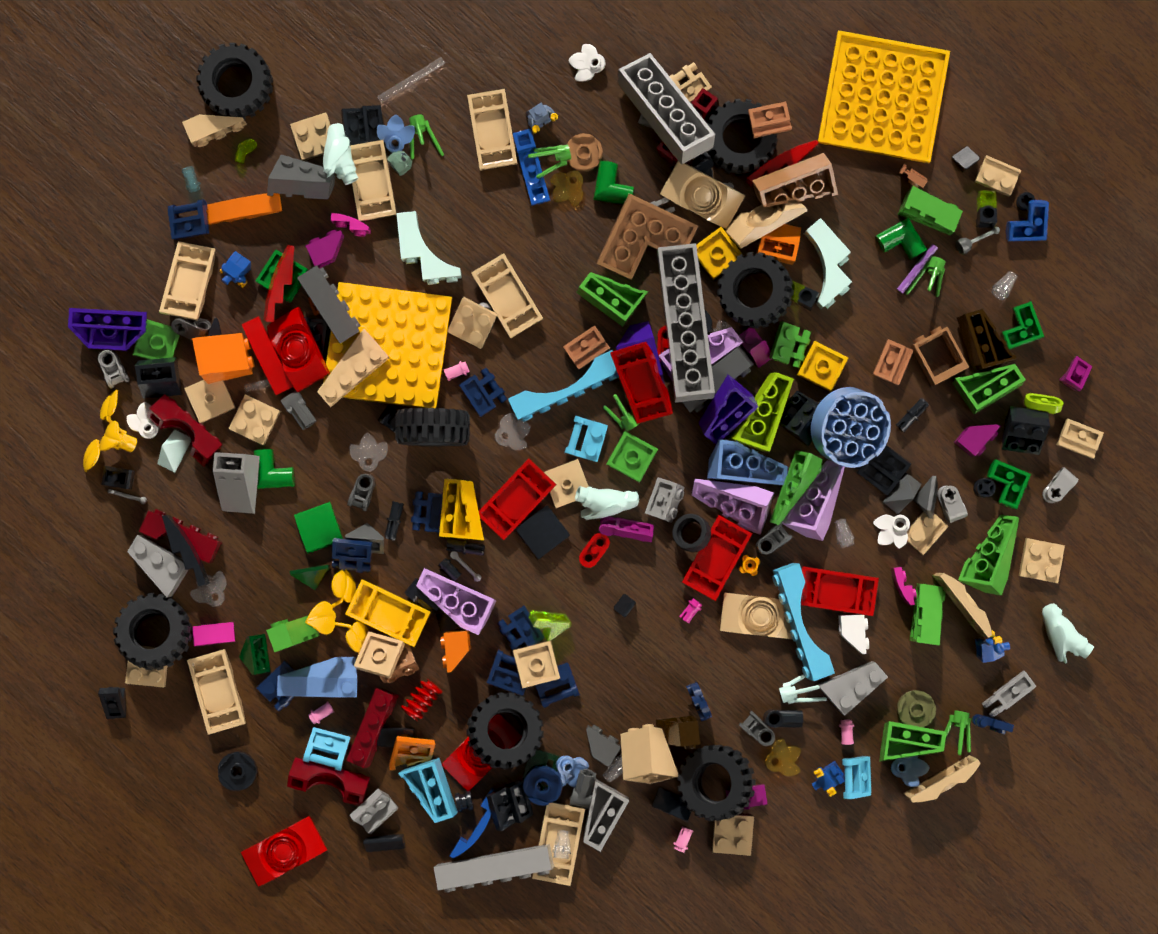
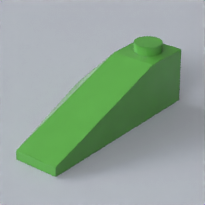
[769,451,823,525]
[958,515,1019,596]

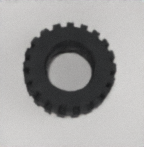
[196,43,273,120]
[706,99,778,176]
[717,252,794,328]
[395,408,470,446]
[113,593,192,671]
[466,692,544,769]
[677,745,756,821]

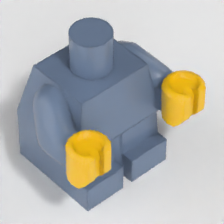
[526,102,558,134]

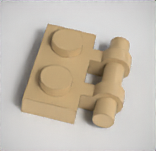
[669,62,712,103]

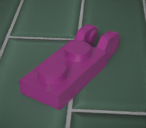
[599,517,654,542]

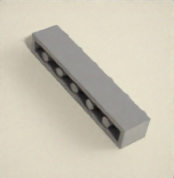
[434,844,554,892]

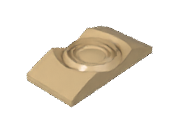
[467,89,517,170]
[350,140,397,221]
[660,161,745,229]
[725,200,807,249]
[159,241,216,321]
[471,253,543,338]
[932,573,992,638]
[720,593,792,639]
[187,649,246,735]
[903,755,981,802]
[532,802,585,886]

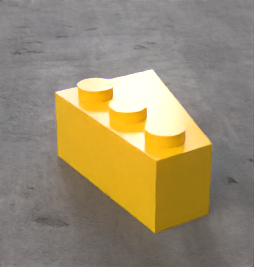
[439,479,484,540]

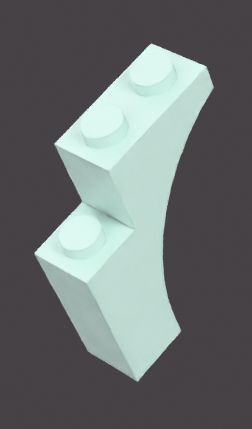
[397,211,462,285]
[804,218,852,309]

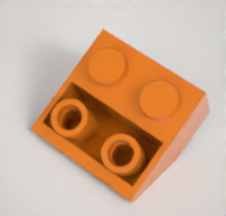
[756,224,801,265]
[441,630,471,672]

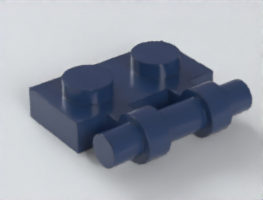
[460,368,508,417]
[411,492,443,532]
[332,538,372,573]
[497,605,545,650]
[257,661,295,711]
[972,714,1014,734]

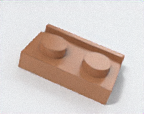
[748,101,792,138]
[900,163,928,188]
[563,325,610,370]
[872,339,914,386]

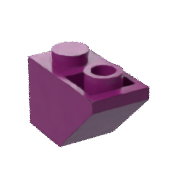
[306,230,344,269]
[954,424,1000,457]

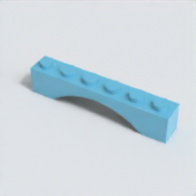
[508,350,619,422]
[772,563,835,681]

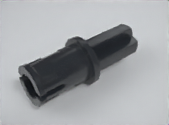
[895,398,929,433]
[384,501,404,540]
[446,538,485,555]

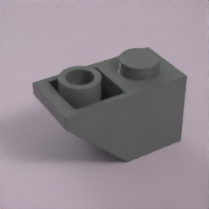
[586,724,621,767]

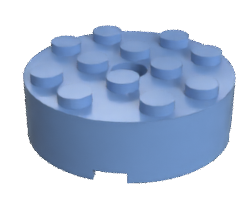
[811,387,891,468]

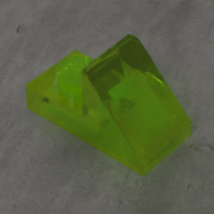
[528,611,572,641]

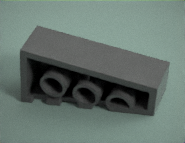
[297,265,361,344]
[682,346,754,413]

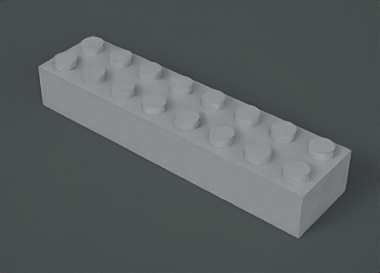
[657,243,715,403]

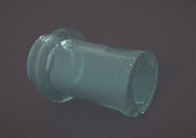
[182,166,201,192]

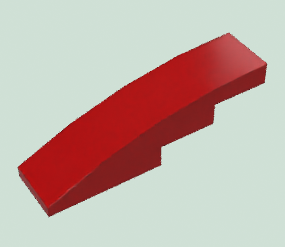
[746,140,819,187]
[263,245,294,322]
[242,316,293,395]

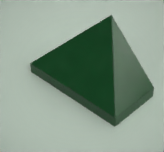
[290,565,331,590]
[239,634,270,675]

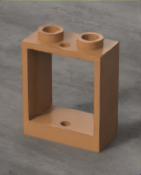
[910,326,969,387]

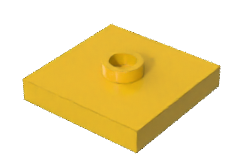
[696,227,743,280]
[797,341,848,392]

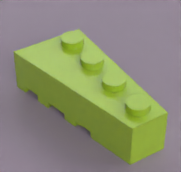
[729,372,794,452]

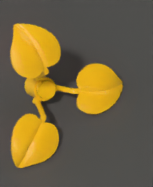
[83,389,137,472]
[305,570,368,654]

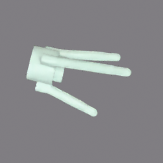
[779,674,827,704]

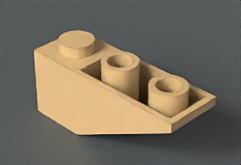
[182,114,247,147]

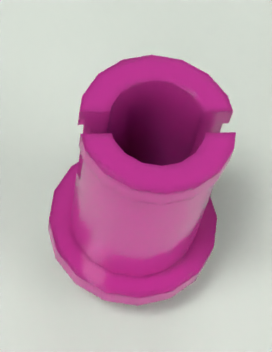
[679,598,702,623]

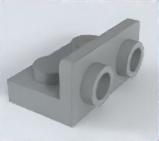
[645,477,684,523]
[350,789,398,834]

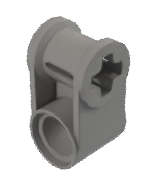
[98,350,129,388]
[1042,467,1079,503]
[937,486,968,524]

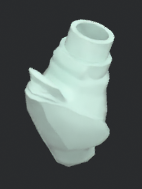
[323,123,359,185]
[575,486,639,520]
[1042,603,1094,664]

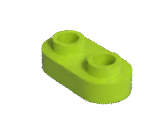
[1024,393,1064,414]

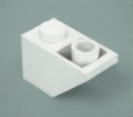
[838,614,869,654]

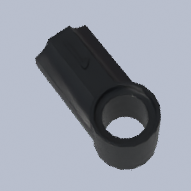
[404,578,440,615]
[763,709,803,728]

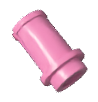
[444,361,470,381]
[308,702,334,724]
[839,720,854,745]
[674,826,693,853]

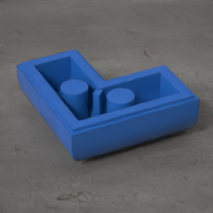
[1006,200,1049,241]

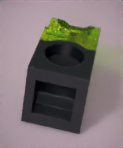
[976,190,997,228]
[791,280,819,311]

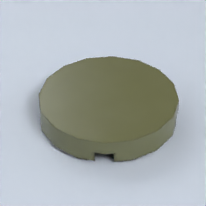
[897,690,936,727]

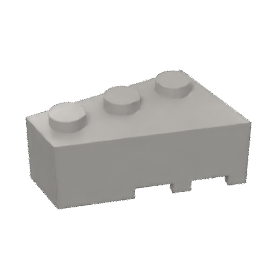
[127,535,188,598]
[816,661,888,715]
[583,778,629,852]

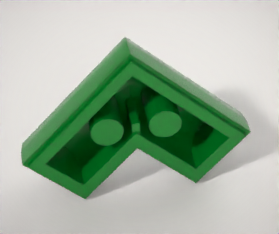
[593,161,634,205]
[875,217,927,260]
[1000,301,1045,350]
[254,449,295,489]
[987,459,1031,510]

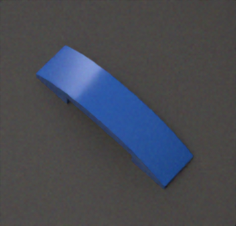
[513,129,550,205]
[450,787,495,858]

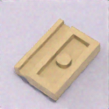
[974,155,1021,197]
[1056,419,1104,459]
[907,512,949,555]

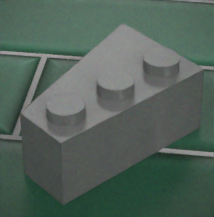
[267,155,336,199]

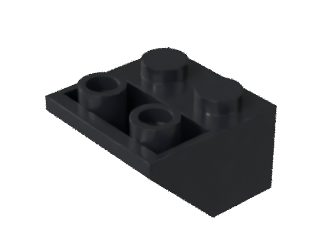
[135,357,182,399]
[779,391,819,446]
[1001,406,1050,455]

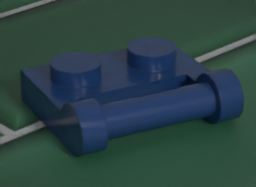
[168,199,209,240]
[487,650,526,696]
[535,662,580,708]

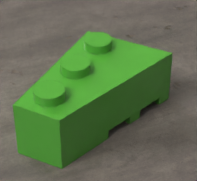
[577,272,648,327]
[909,583,945,645]
[266,616,320,652]
[879,721,946,762]

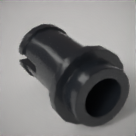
[438,558,462,581]

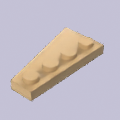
[317,329,389,408]

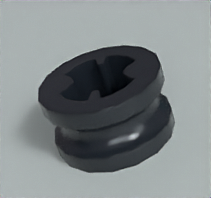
[1016,192,1035,211]

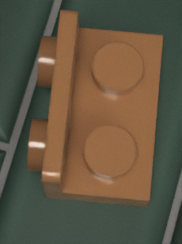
[379,644,419,683]

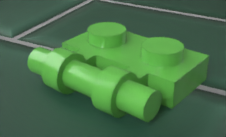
[769,322,811,368]

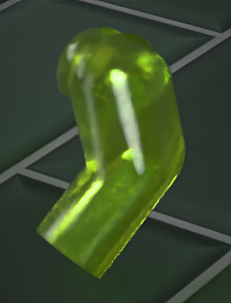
[235,139,257,164]

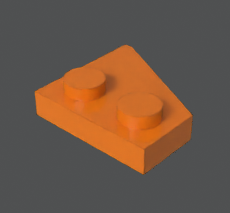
[389,736,435,770]

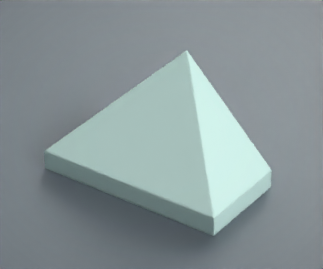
[158,430,191,472]

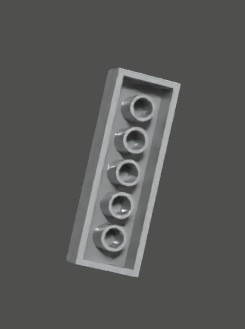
[617,53,715,165]

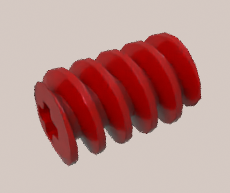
[401,678,443,721]

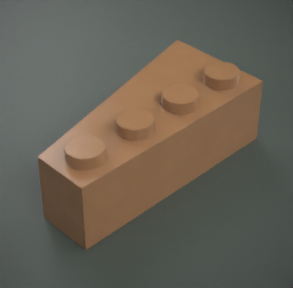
[752,153,838,207]

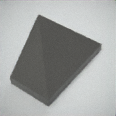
[883,472,921,514]
[913,476,938,519]
[345,523,384,554]

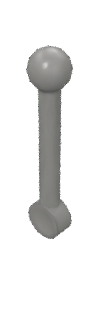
[108,489,147,504]
[450,551,481,582]

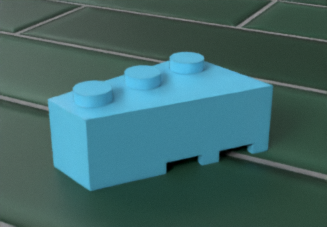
[398,758,458,823]

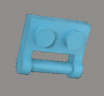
[564,416,608,462]
[303,727,351,771]
[842,756,871,799]

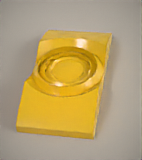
[345,579,431,647]

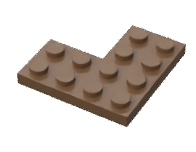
[597,193,698,280]

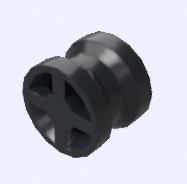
[973,478,996,498]
[455,791,474,813]

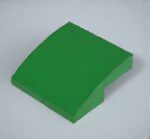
[255,249,309,303]
[294,502,343,553]

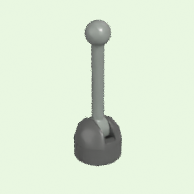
[956,227,1000,255]

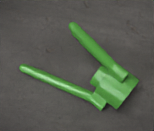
[408,114,444,160]
[528,144,572,179]
[906,256,946,297]
[603,394,639,431]
[945,710,971,756]

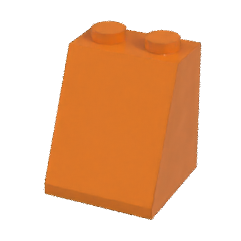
[192,333,255,384]

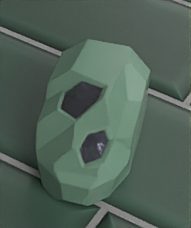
[386,151,412,176]

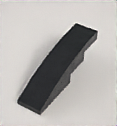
[162,515,210,587]

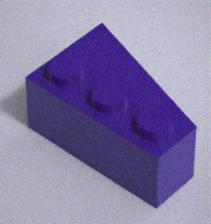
[699,375,759,444]

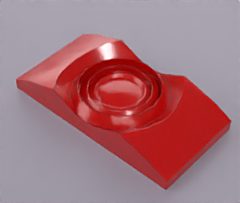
[267,307,330,392]
[610,342,673,424]
[479,458,557,540]
[682,515,753,601]
[801,566,879,616]
[442,713,522,791]
[241,815,328,887]

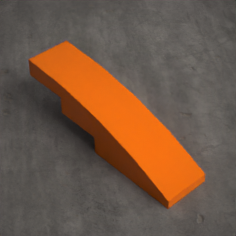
[206,193,282,225]

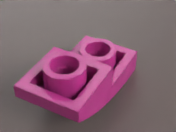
[331,213,371,236]
[891,567,917,605]
[192,622,235,646]

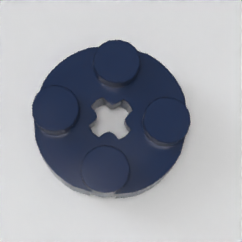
[686,682,712,721]
[523,766,563,806]

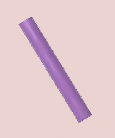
[897,244,938,294]

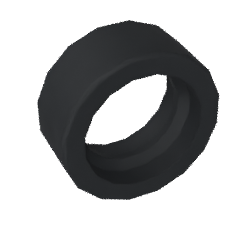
[673,514,711,552]

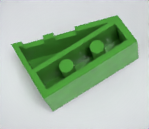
[898,186,963,235]
[953,364,1026,415]

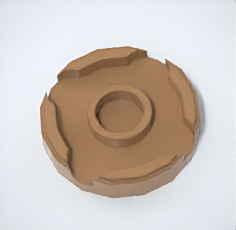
[567,133,603,172]

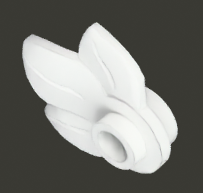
[569,44,606,82]
[127,402,158,439]
[873,515,910,549]

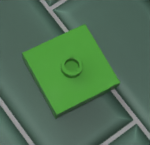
[133,319,181,360]
[606,431,658,483]

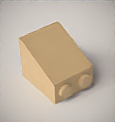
[620,724,678,784]

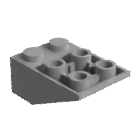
[213,452,260,514]

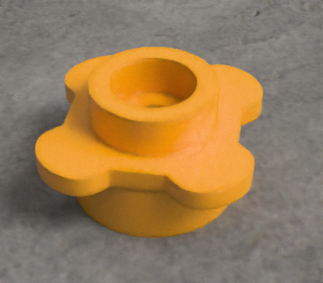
[739,555,760,576]

